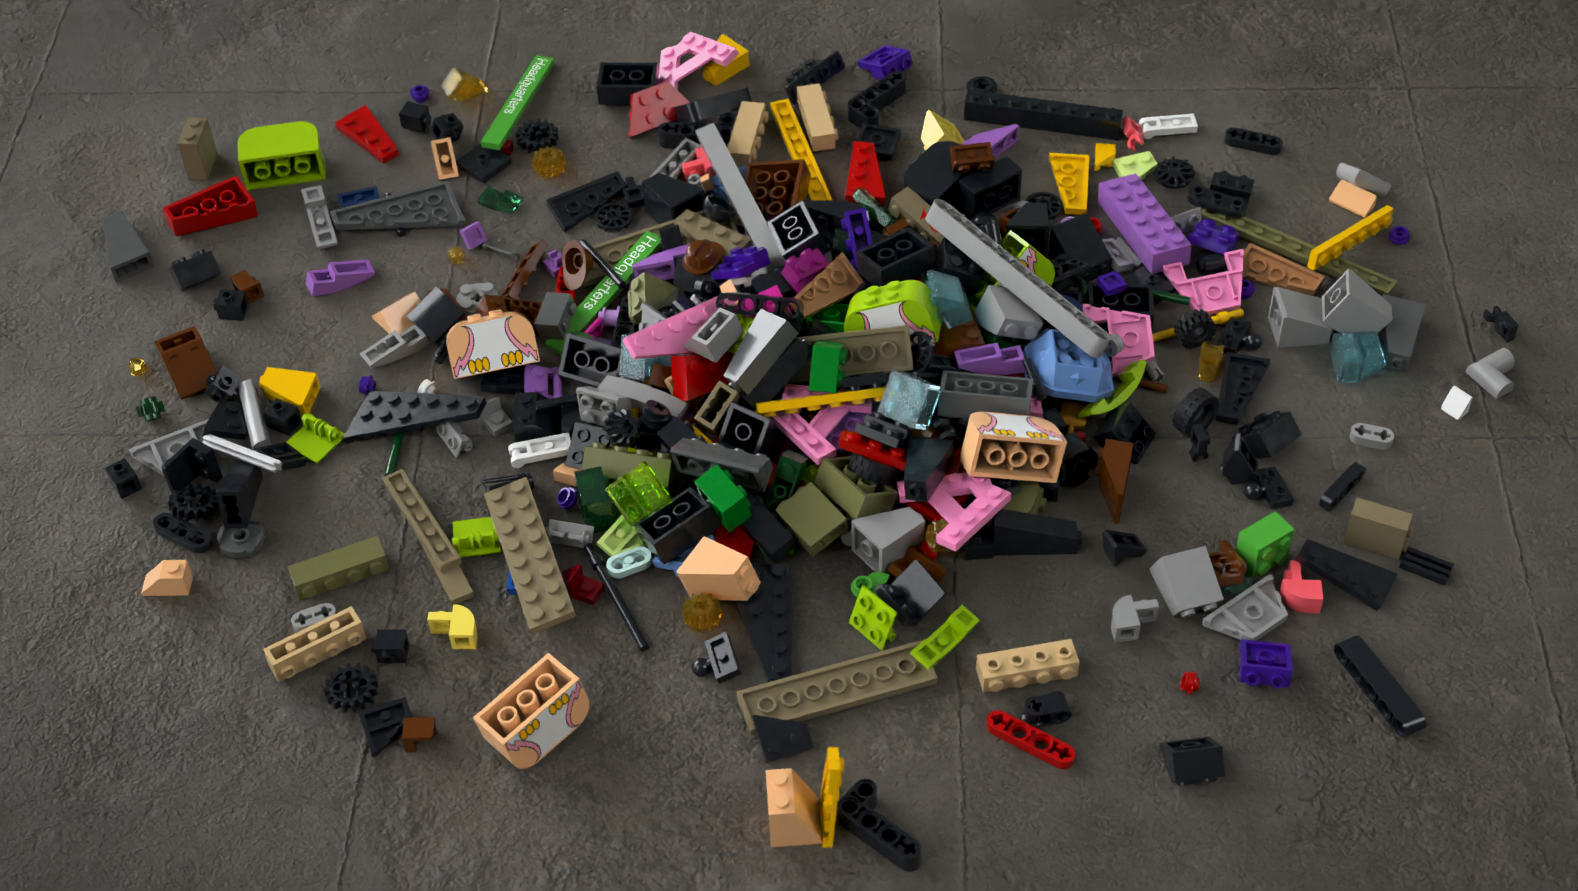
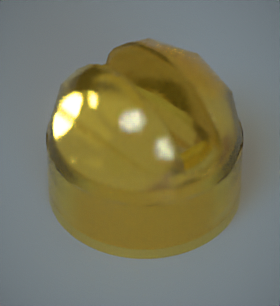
[447,246,465,264]
[128,357,147,376]

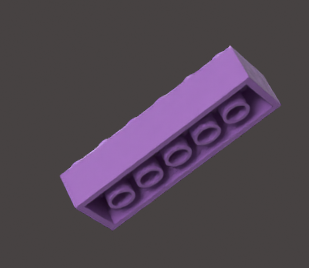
[1098,173,1191,274]

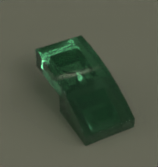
[478,185,524,213]

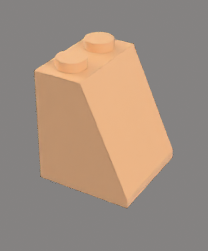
[676,536,761,601]
[766,768,822,847]

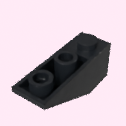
[797,200,863,235]

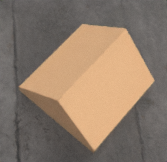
[372,292,421,334]

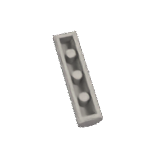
[649,138,702,179]
[238,378,271,450]

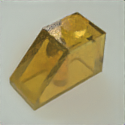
[441,67,490,102]

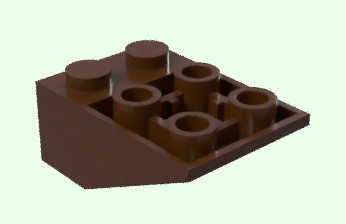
[475,294,542,337]
[154,326,217,400]

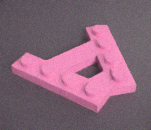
[658,32,739,91]
[768,384,874,465]
[897,472,1011,552]

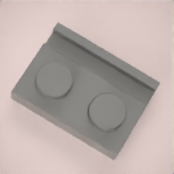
[1102,237,1143,272]

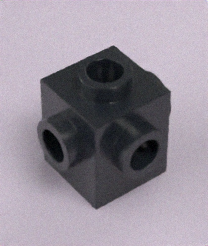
[430,113,464,142]
[204,365,241,402]

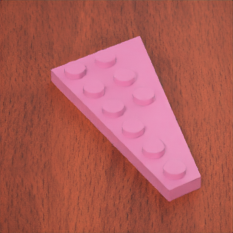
[622,291,736,359]

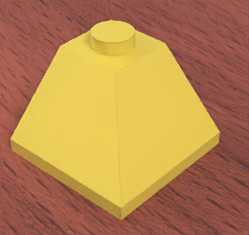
[921,110,965,150]

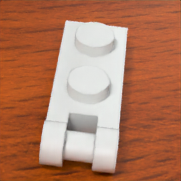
[1139,114,1198,139]
[508,432,571,468]

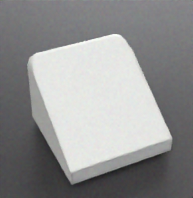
[1441,386,1473,420]

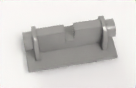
[1170,207,1202,233]
[436,420,473,458]
[545,519,594,548]

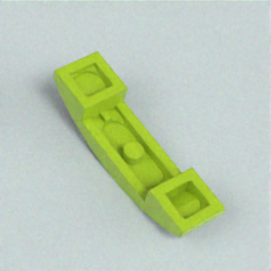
[1078,359,1147,418]
[910,605,980,670]

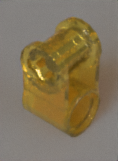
[1197,341,1224,382]

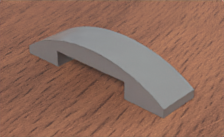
[301,185,338,250]

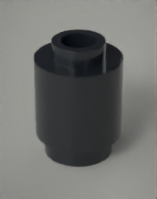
[1196,253,1228,276]

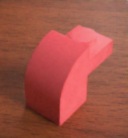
[682,147,716,183]
[1279,560,1323,614]

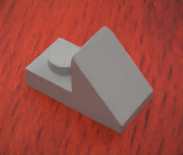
[478,397,513,437]

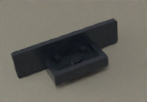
[785,51,845,104]

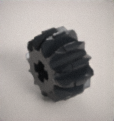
[602,409,641,447]

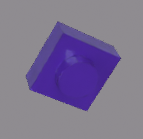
[1097,271,1127,297]

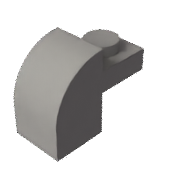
[1111,595,1159,643]

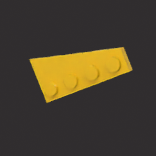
[1049,153,1089,215]
[819,747,844,848]

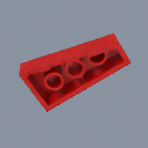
[845,142,886,215]
[163,176,258,237]
[670,352,733,401]

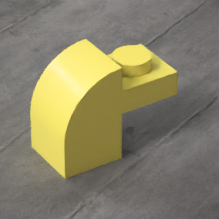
[427,604,478,649]

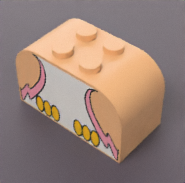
[446,309,540,379]
[960,412,1067,483]
[473,653,590,769]

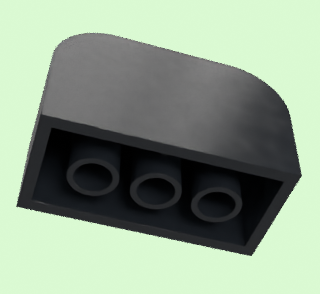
[904,141,979,209]

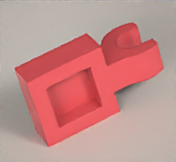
[1122,116,1144,152]

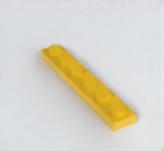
[1307,205,1394,271]
[755,385,893,417]

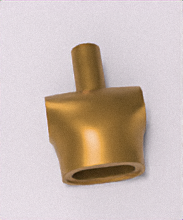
[1059,401,1086,436]

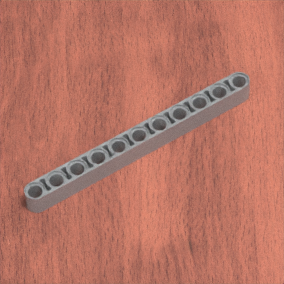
[695,123,786,273]
[925,199,1111,358]

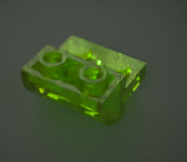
[605,461,672,527]

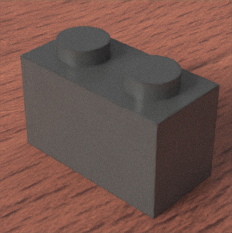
[534,292,577,340]

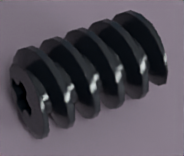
[634,400,671,451]

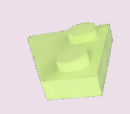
[1112,151,1158,180]
[596,509,645,557]

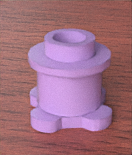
[598,306,620,328]

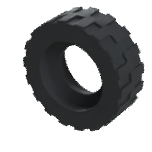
[1172,387,1220,438]
[849,453,901,485]

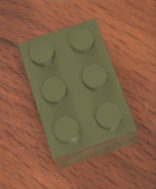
[814,456,898,519]

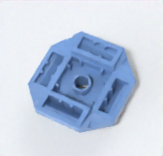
[1023,328,1114,403]

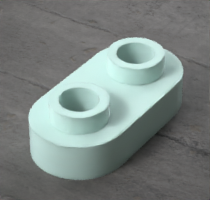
[606,547,652,579]

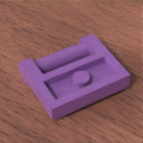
[524,364,563,407]

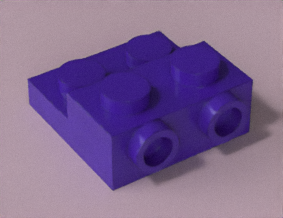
[858,45,913,79]
[1187,219,1240,255]
[711,246,771,280]
[1239,639,1293,689]

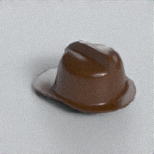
[682,239,725,275]
[562,240,593,290]

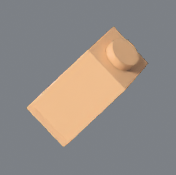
[431,137,459,180]
[142,560,193,596]

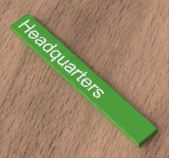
[481,55,554,150]
[545,231,661,356]

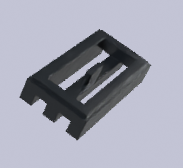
[1399,546,1454,586]

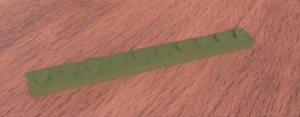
[1201,208,1397,297]

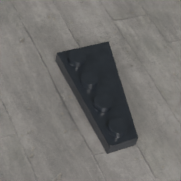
[546,171,627,233]

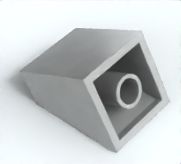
[1322,268,1393,346]
[974,285,1043,340]
[1268,287,1334,348]
[851,507,925,574]
[1150,546,1224,618]

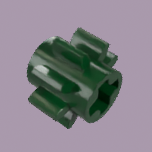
[136,396,165,422]

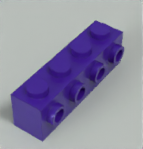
[841,208,873,285]

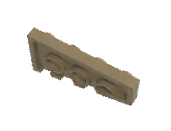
[674,209,752,263]

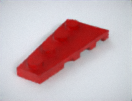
[335,105,399,164]

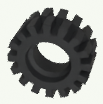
[1174,309,1217,349]

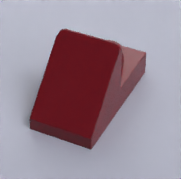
[561,564,605,606]

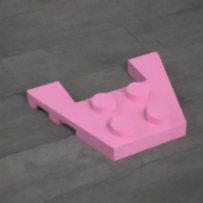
[1162,249,1244,315]
[1082,304,1155,377]

